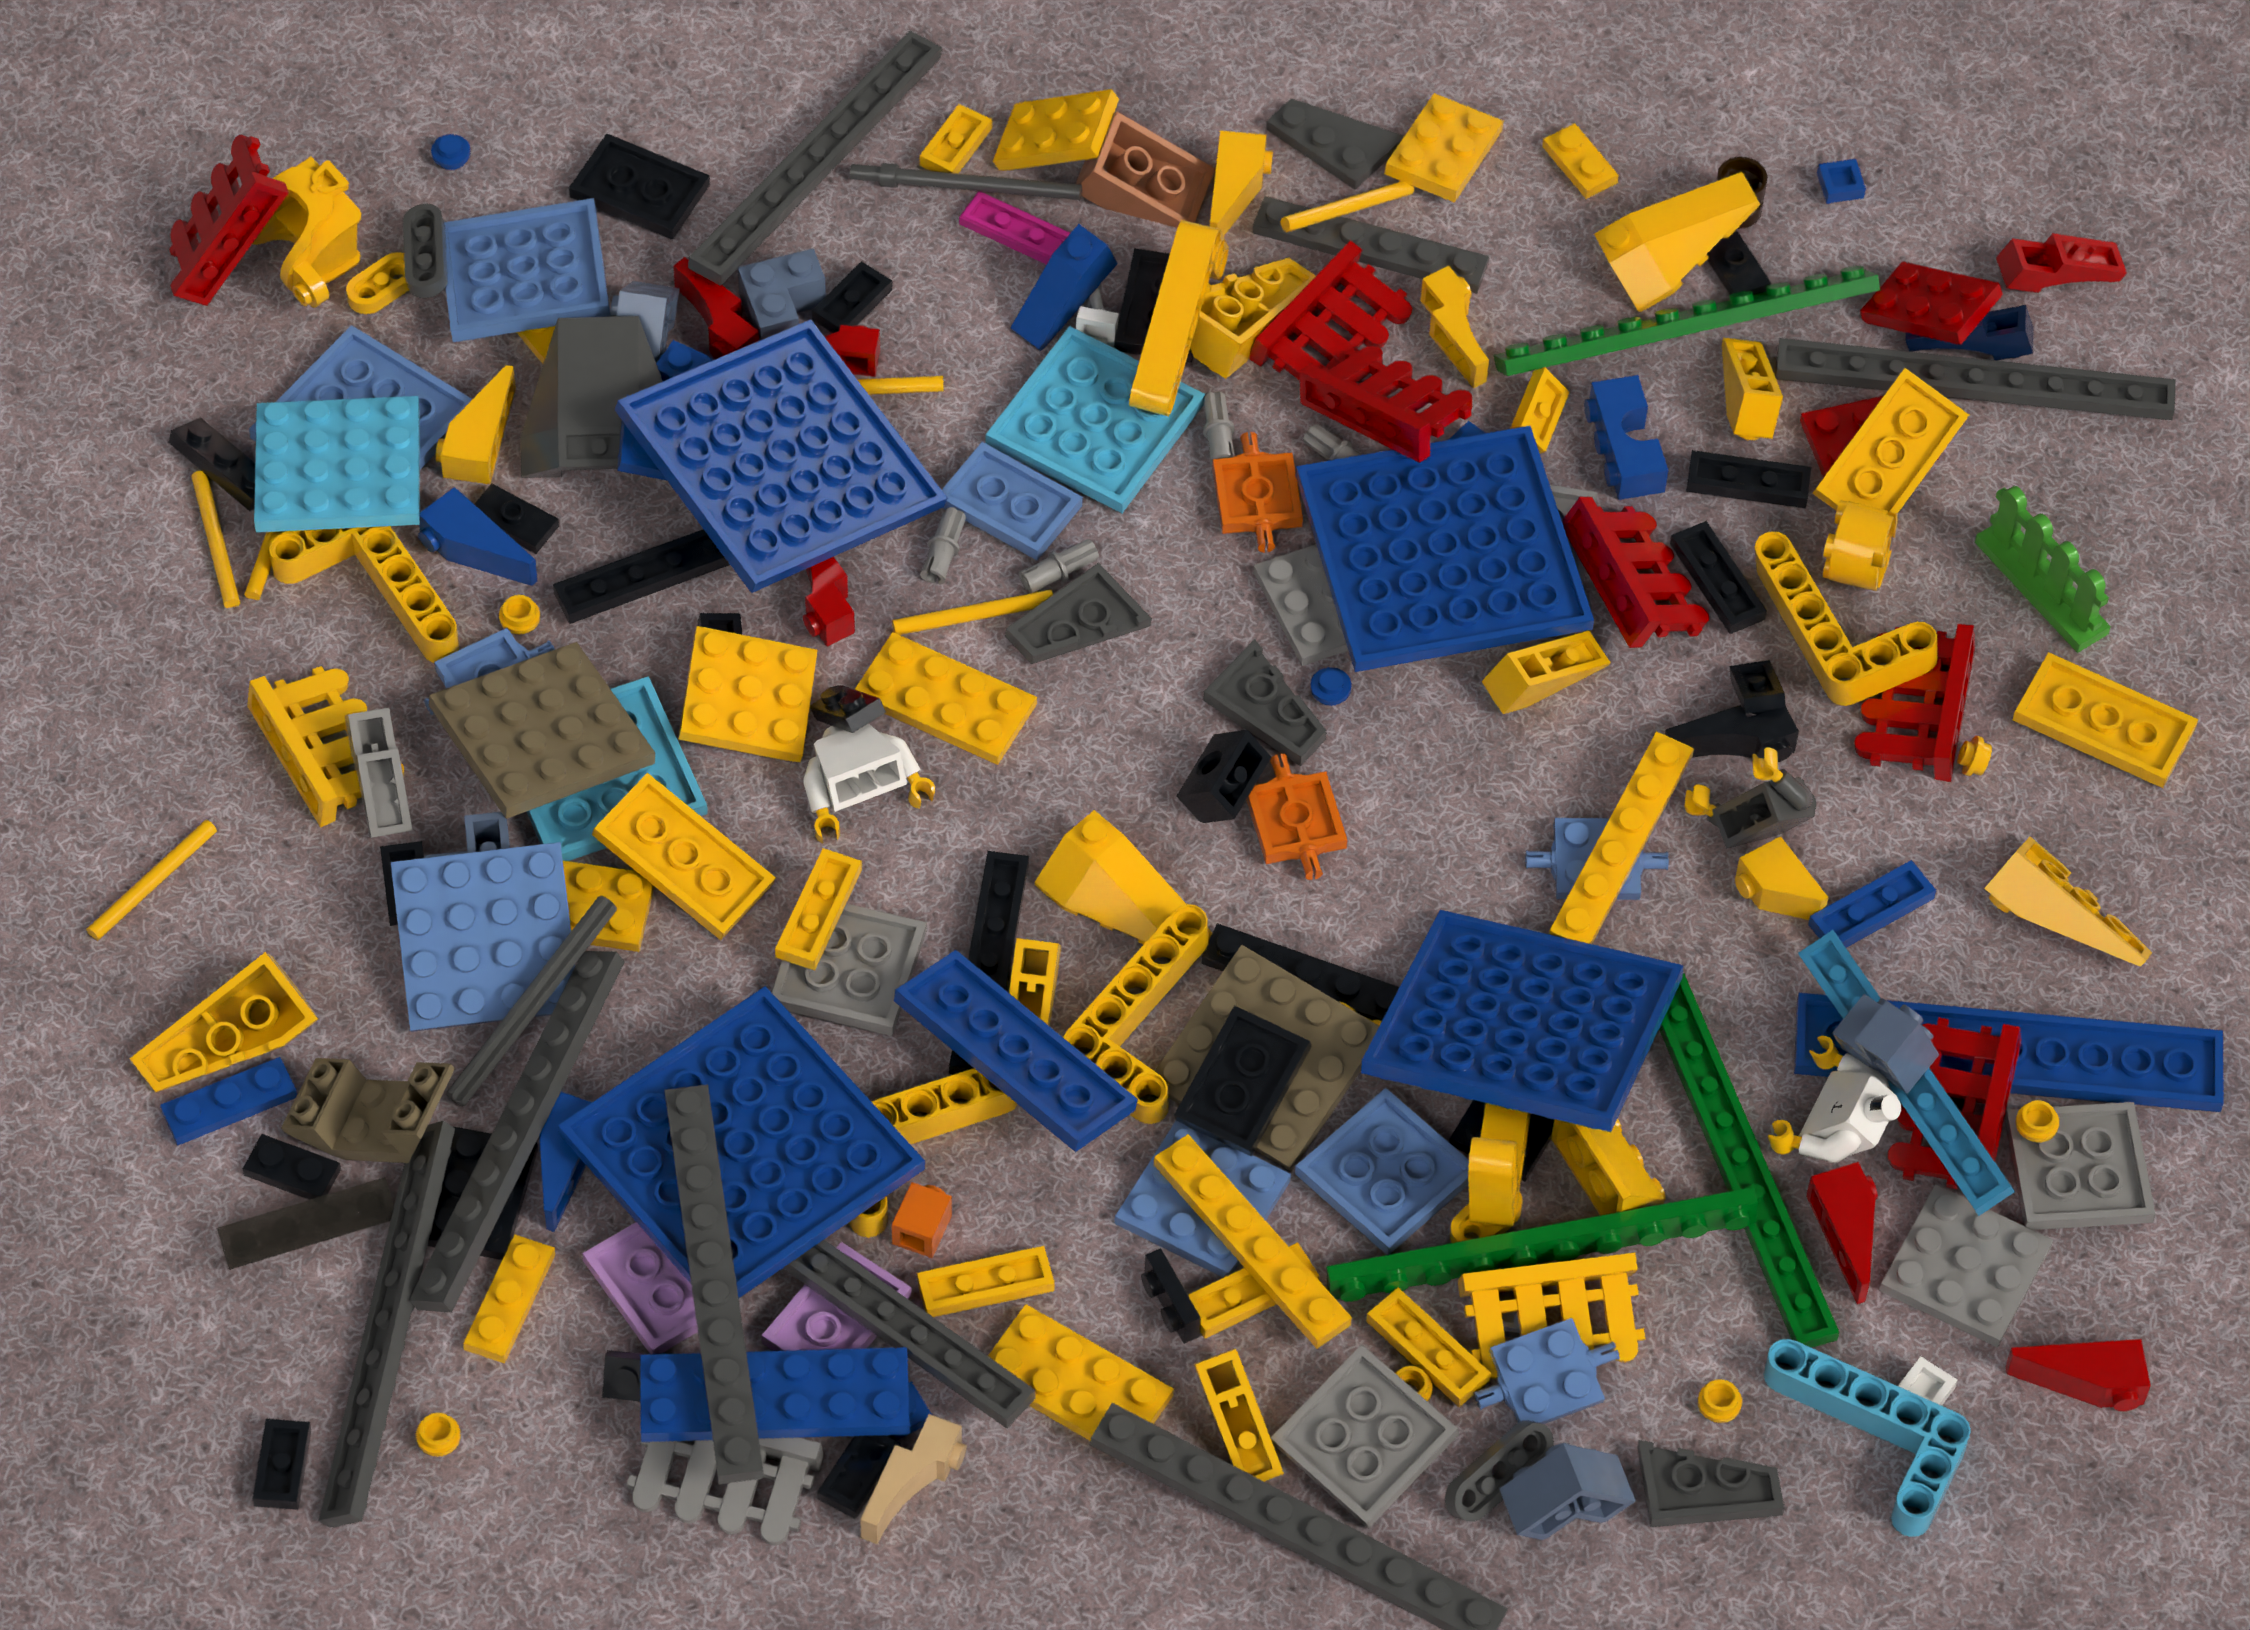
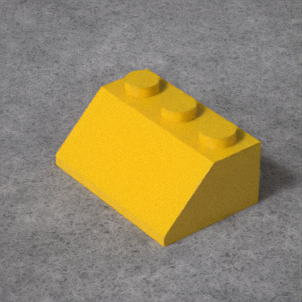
[1551,1118,1666,1216]

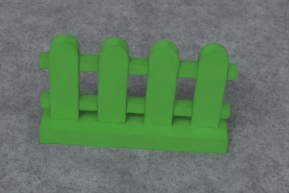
[1975,486,2111,653]

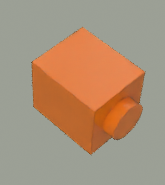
[892,1182,952,1258]

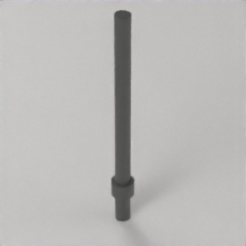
[850,163,1082,200]

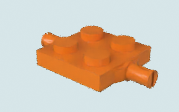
[1212,432,1303,553]
[1246,754,1347,880]

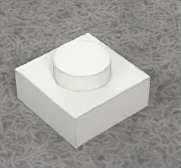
[1076,306,1119,348]
[1898,1356,1958,1406]

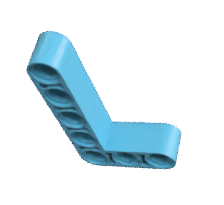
[1764,1339,1971,1537]

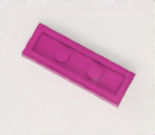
[959,191,1070,265]

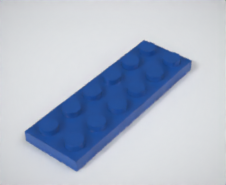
[894,950,1138,1152]
[640,1347,910,1442]

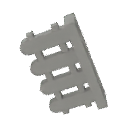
[626,1438,824,1546]

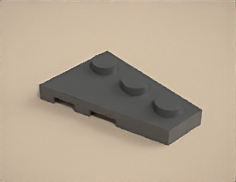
[1266,98,1404,190]
[1005,563,1152,664]
[1203,639,1327,766]
[1637,1440,1784,1527]

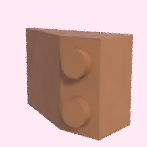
[1076,111,1215,228]

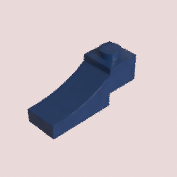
[1905,305,2034,361]

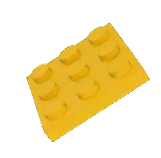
[678,626,818,762]

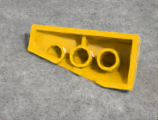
[1594,172,1760,312]
[1190,258,1316,379]
[1034,810,1212,944]
[1984,837,2152,967]
[130,952,319,1093]

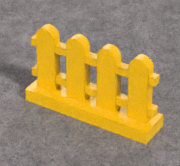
[247,666,404,828]
[1457,1253,1646,1379]

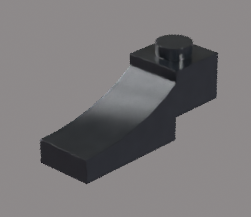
[1665,705,1799,762]

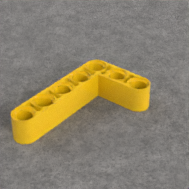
[1129,220,1229,416]
[269,526,459,663]
[1755,531,1938,706]
[1063,904,1209,1124]
[849,1068,1018,1238]
[1468,1103,1531,1226]

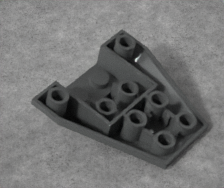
[520,316,663,478]

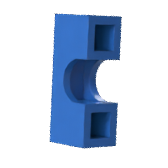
[1584,375,1668,500]

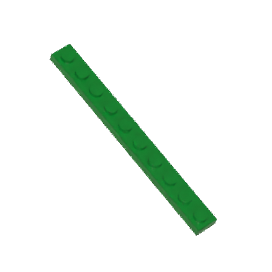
[1494,266,1880,376]
[1659,973,1840,1348]
[1326,1187,1758,1302]

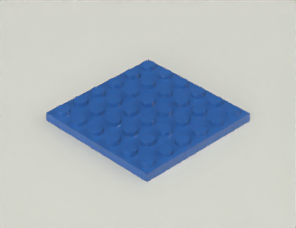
[614,319,948,593]
[1296,426,1594,672]
[1361,910,1683,1132]
[558,986,925,1298]

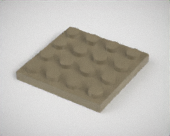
[429,642,655,819]
[1155,945,1379,1172]

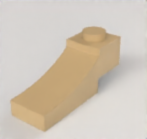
[860,1414,967,1544]

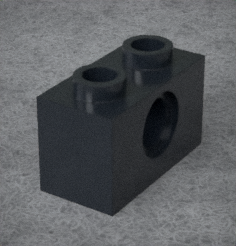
[1177,730,1271,823]

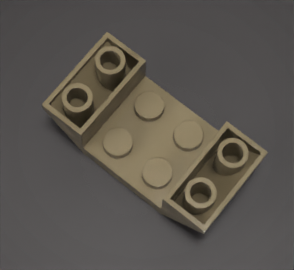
[281,1058,455,1163]

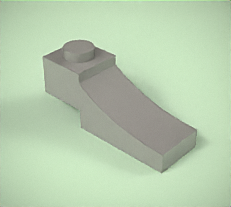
[345,708,412,838]

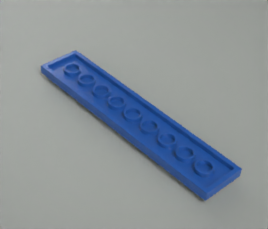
[1794,992,2224,1112]

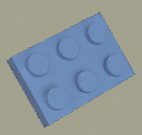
[942,442,1082,561]

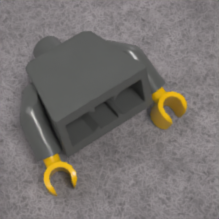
[1684,747,1816,849]

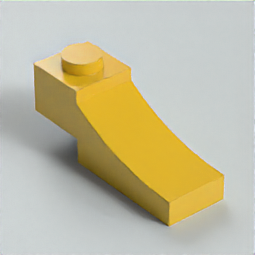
[1420,265,1489,389]

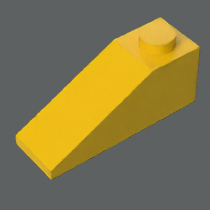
[1210,131,1273,236]
[1721,338,1783,440]
[435,365,516,484]
[1481,631,1611,714]
[1009,938,1062,1026]
[1194,1348,1284,1481]

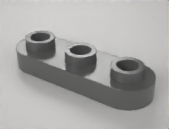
[403,204,447,298]
[1445,1420,1554,1522]

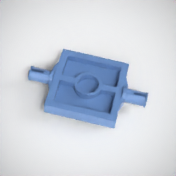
[424,628,555,715]
[1525,818,1669,900]
[1474,1318,1620,1424]

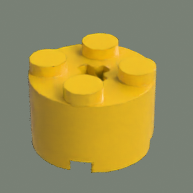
[1822,500,1898,591]

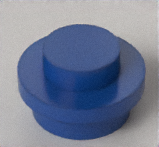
[431,134,471,170]
[1310,667,1352,706]

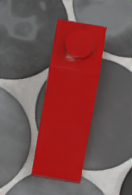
[1806,1162,1878,1304]
[2005,1339,2151,1411]

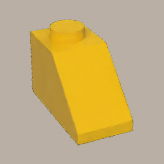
[1735,836,1828,920]

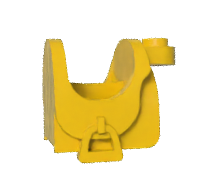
[252,156,362,308]

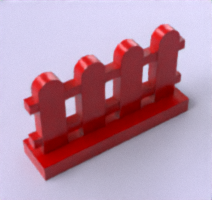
[169,134,289,306]
[1249,240,1412,381]
[1299,346,1473,463]
[1562,497,1709,648]
[1855,624,1975,782]
[1888,1017,2022,1190]

